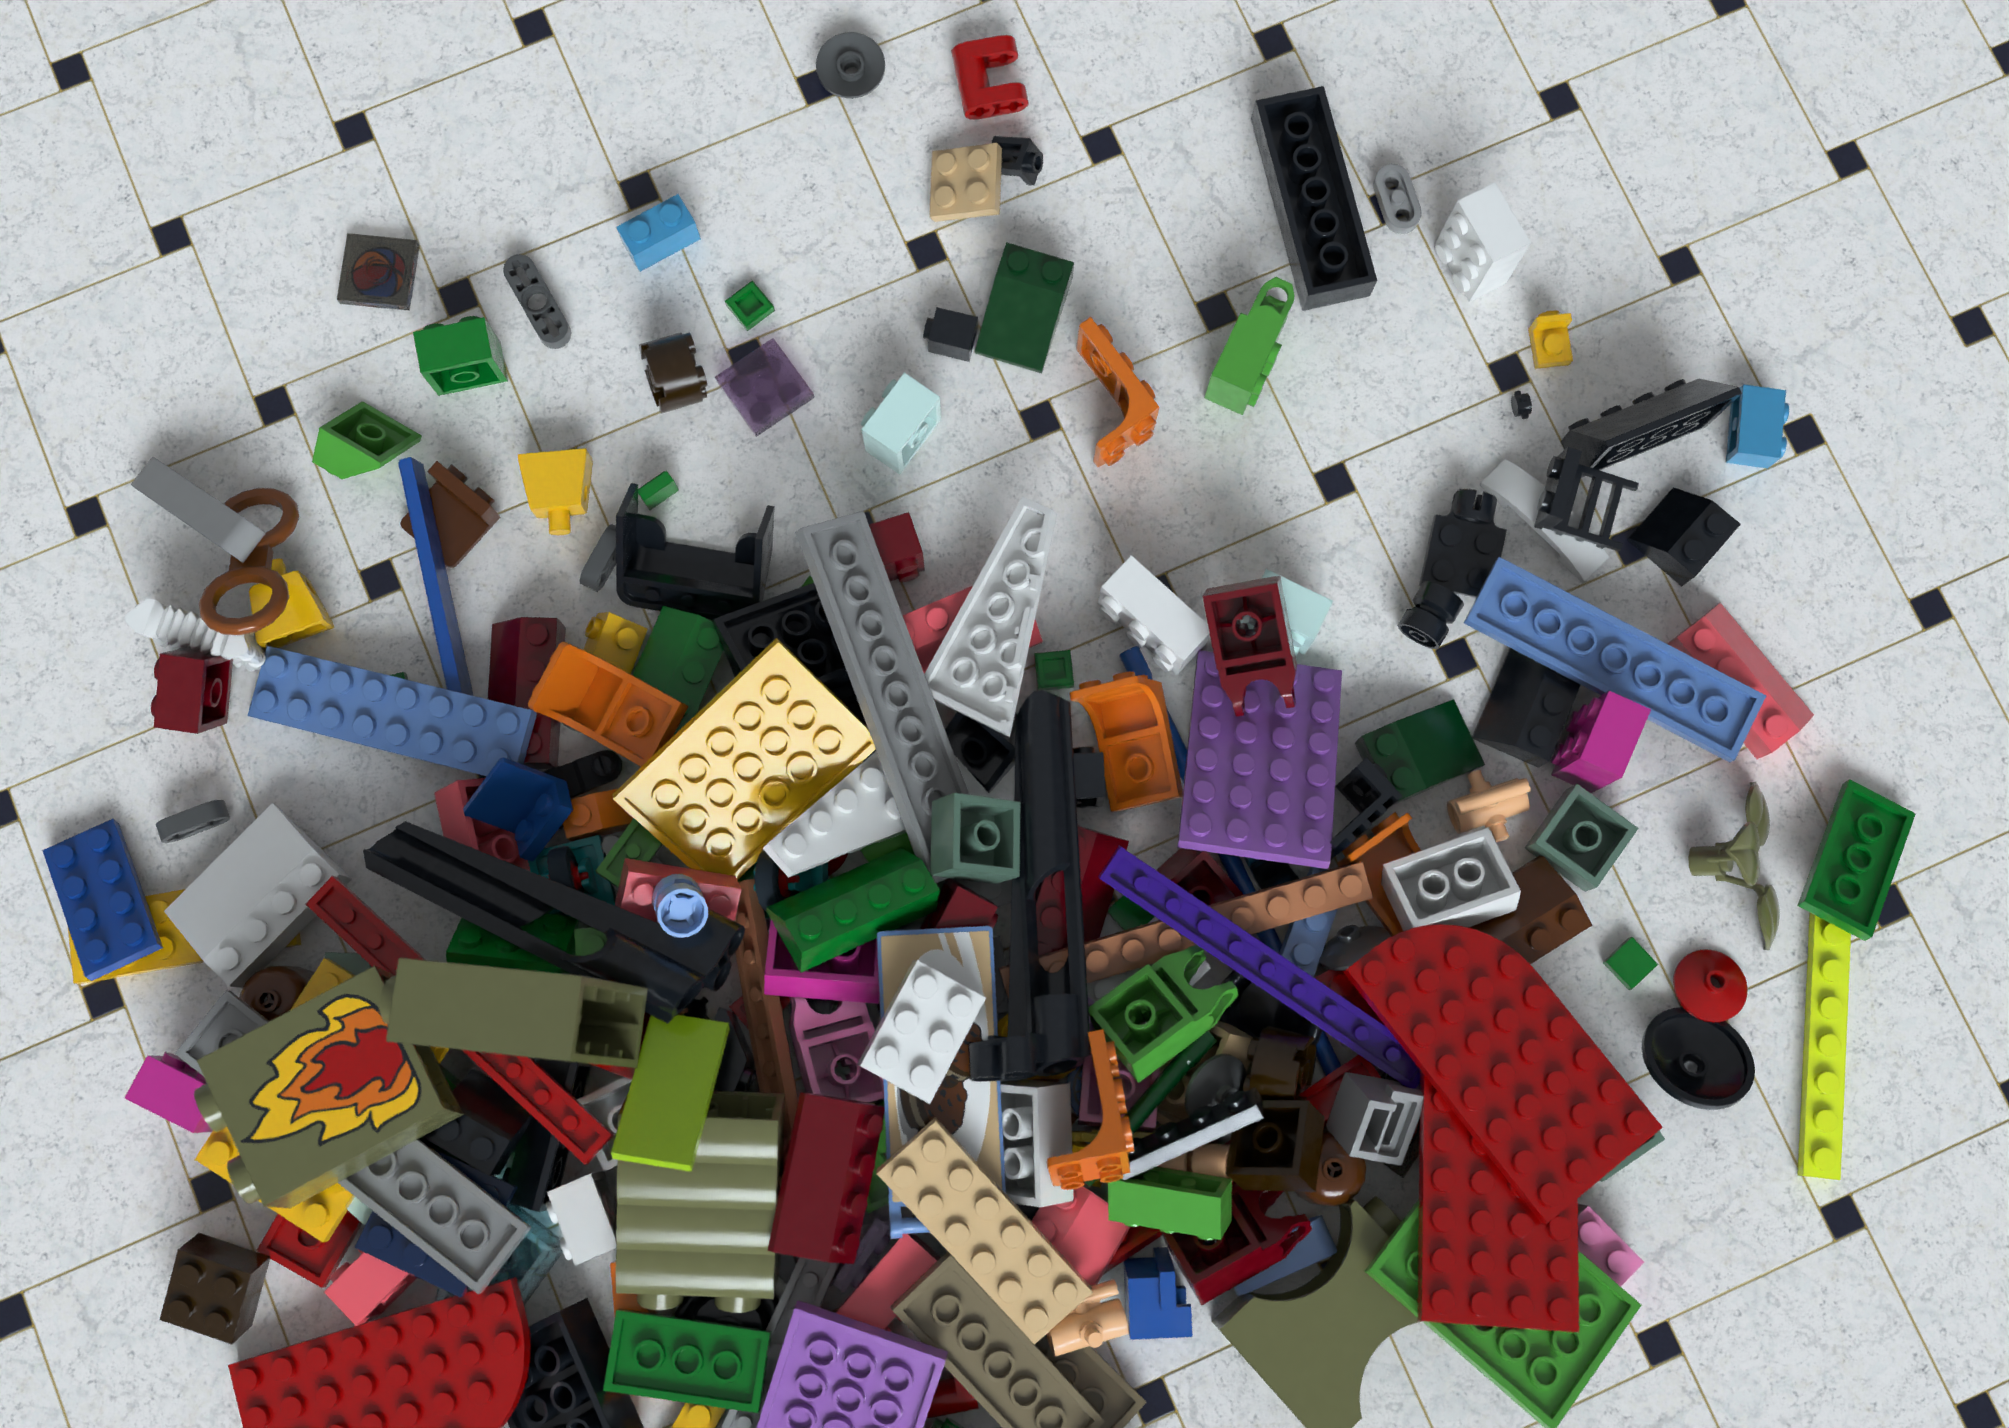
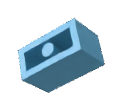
[616,194,701,272]
[1726,384,1789,469]

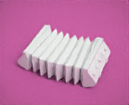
[125,597,266,671]

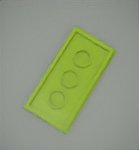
[611,1015,729,1172]

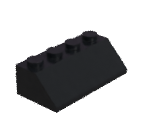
[1472,648,1581,768]
[502,1058,592,1212]

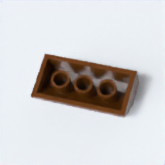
[1468,855,1592,964]

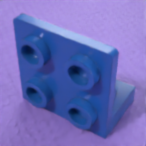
[463,757,573,862]

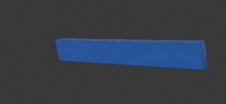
[398,457,473,696]

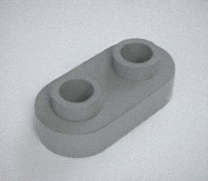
[1373,164,1421,234]

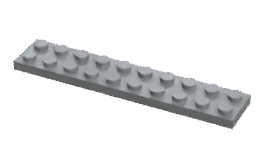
[795,511,969,883]
[175,990,532,1294]

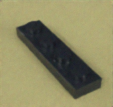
[1122,1087,1264,1181]

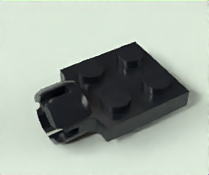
[1419,489,1507,598]

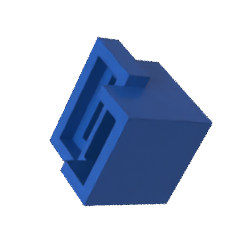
[1123,1247,1192,1340]

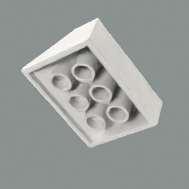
[164,803,352,988]

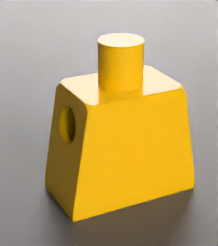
[518,448,593,535]
[249,558,335,649]

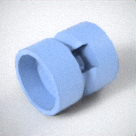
[652,874,708,937]

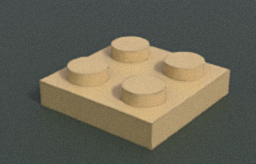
[930,143,1002,222]

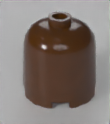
[239,966,315,1021]
[1295,1130,1367,1206]

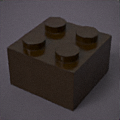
[1226,1100,1325,1192]
[159,1233,271,1344]

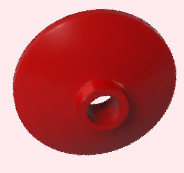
[1673,949,1748,1023]

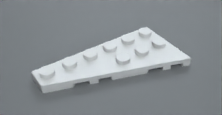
[925,497,1057,737]
[763,751,992,877]

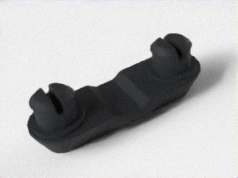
[543,750,622,798]

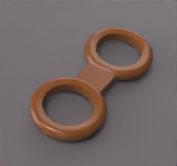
[199,488,299,635]

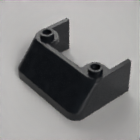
[616,483,775,620]

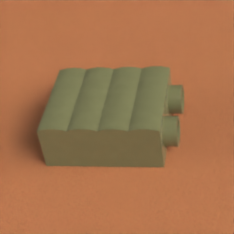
[616,1091,785,1313]

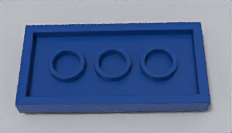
[42,819,163,981]

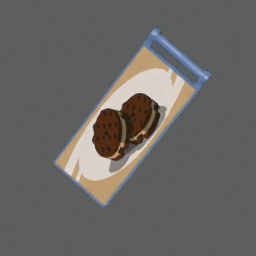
[877,926,1006,1239]

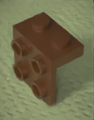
[400,461,500,568]

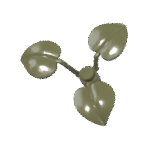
[1688,782,1780,950]

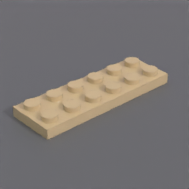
[876,1117,1093,1344]

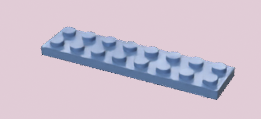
[1464,557,1766,763]
[247,646,537,776]

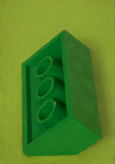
[633,606,724,736]
[766,847,940,973]

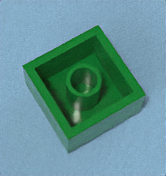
[413,316,508,396]

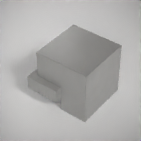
[1325,1072,1424,1166]

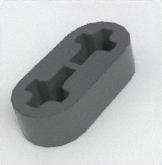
[579,524,616,592]
[156,800,230,843]

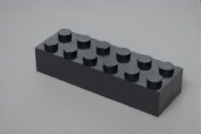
[1251,86,1377,311]

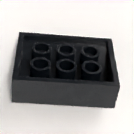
[1561,378,1742,478]
[713,583,851,691]
[507,1298,644,1428]

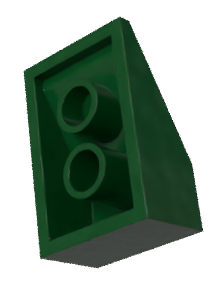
[975,242,1074,374]
[1355,699,1485,806]

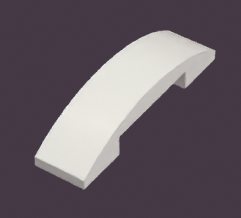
[1479,459,1609,583]

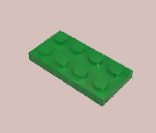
[1797,779,1916,941]
[603,1309,772,1413]

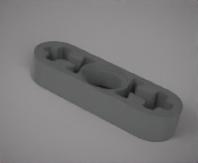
[503,254,571,349]

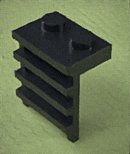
[1534,447,1639,552]
[1330,757,1402,860]

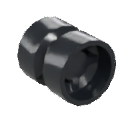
[1397,581,1464,649]

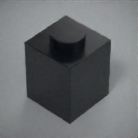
[923,307,978,362]

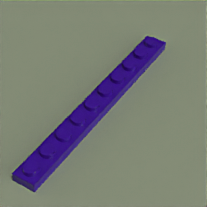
[1098,845,1420,1089]

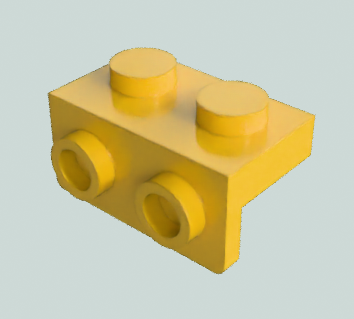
[583,612,648,674]

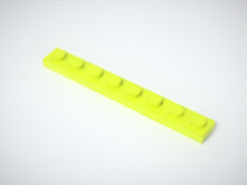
[1797,913,1851,1180]

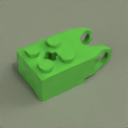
[1204,277,1295,415]
[1088,945,1238,1083]

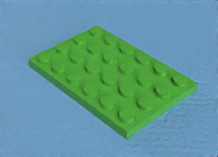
[1364,1199,1642,1428]

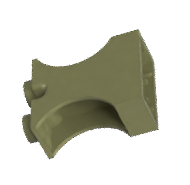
[1212,1196,1422,1428]

